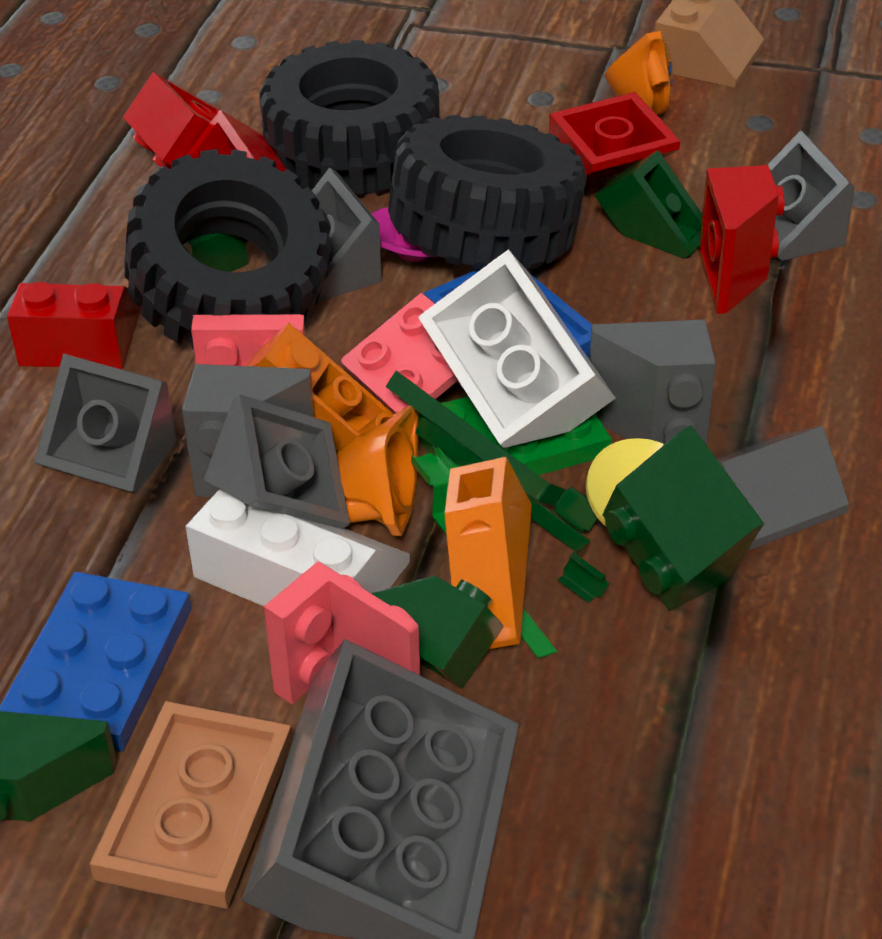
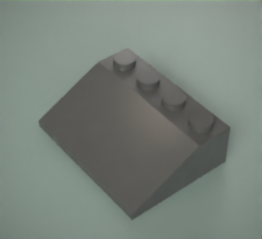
[242,639,519,939]

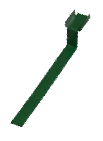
[385,370,598,534]
[415,417,610,603]

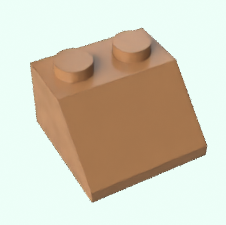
[655,0,764,88]

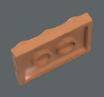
[90,701,293,909]

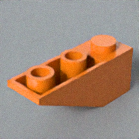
[246,323,394,451]
[445,457,532,649]

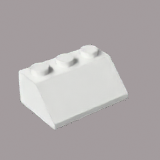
[418,249,616,448]
[186,489,410,606]

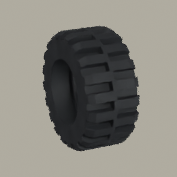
[260,40,440,198]
[388,115,587,270]
[124,149,332,350]

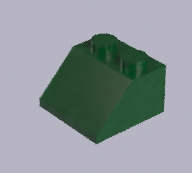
[602,425,764,612]

